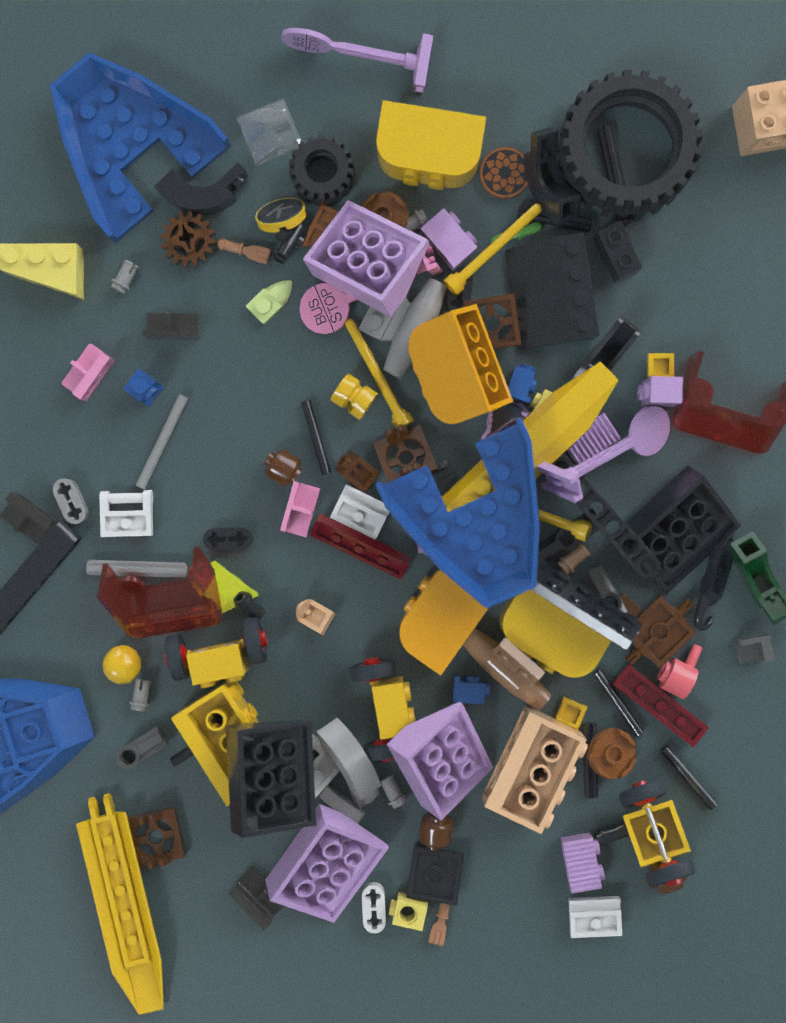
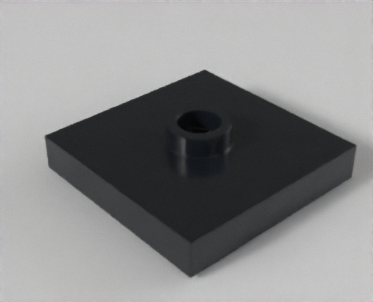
[407,845,465,906]

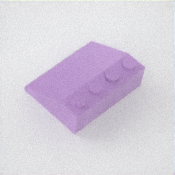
[303,200,429,317]
[387,702,494,821]
[265,804,389,923]

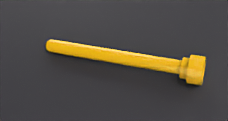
[443,204,542,296]
[345,319,414,431]
[538,509,593,542]

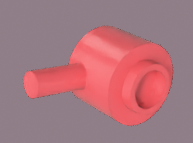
[657,644,703,699]

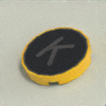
[255,198,306,233]

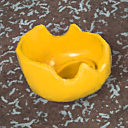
[102,645,141,684]

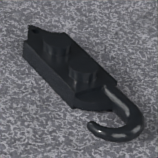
[693,531,734,631]

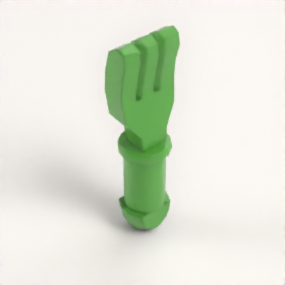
[490,221,543,244]

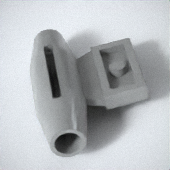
[359,278,447,379]

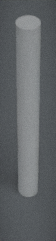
[136,394,188,489]

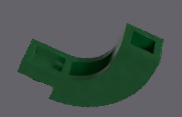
[730,531,786,625]

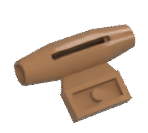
[463,628,552,710]

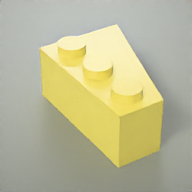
[0,243,84,300]

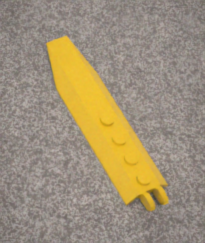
[442,362,619,512]
[76,793,164,1015]

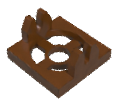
[463,293,521,349]
[373,424,439,483]
[128,806,186,869]

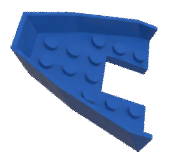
[50,52,231,243]
[376,417,539,609]
[0,678,95,815]

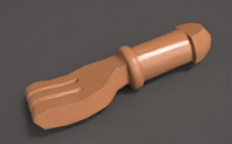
[217,239,271,264]
[428,903,451,947]

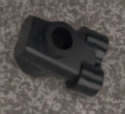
[272,224,305,264]

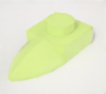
[246,280,292,325]

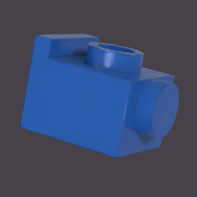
[508,364,537,405]
[123,368,164,407]
[452,673,490,704]

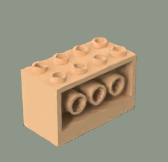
[732,80,786,156]
[482,704,588,834]

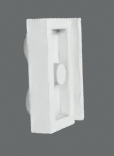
[330,484,389,540]
[568,896,622,938]

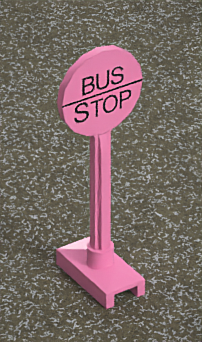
[299,245,444,334]

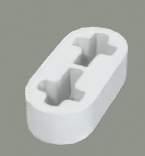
[362,882,386,933]

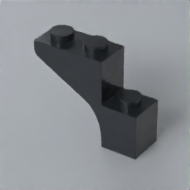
[568,315,642,382]

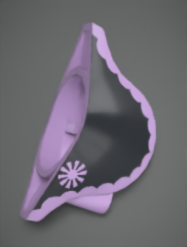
[481,402,531,440]

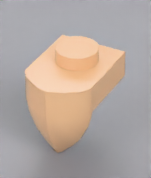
[296,599,336,635]

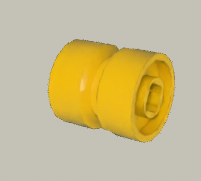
[330,373,378,420]

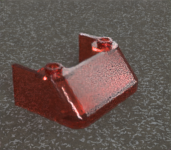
[672,351,786,454]
[97,546,222,638]

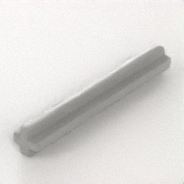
[86,560,187,577]

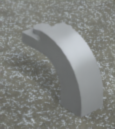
[317,718,381,809]

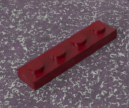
[310,513,412,580]
[612,663,709,748]

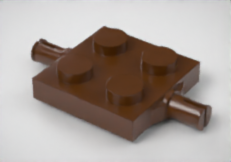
[625,595,696,668]

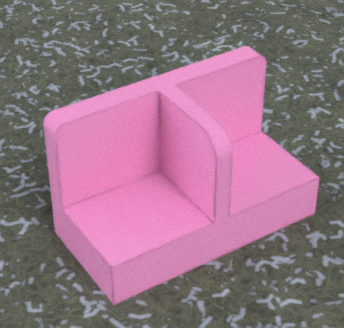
[62,343,115,402]
[280,481,321,537]

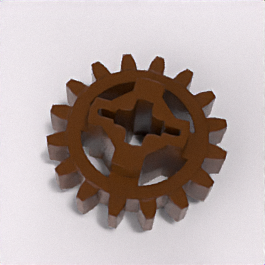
[160,211,217,268]

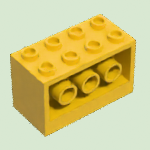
[171,681,259,806]

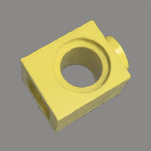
[388,892,428,931]

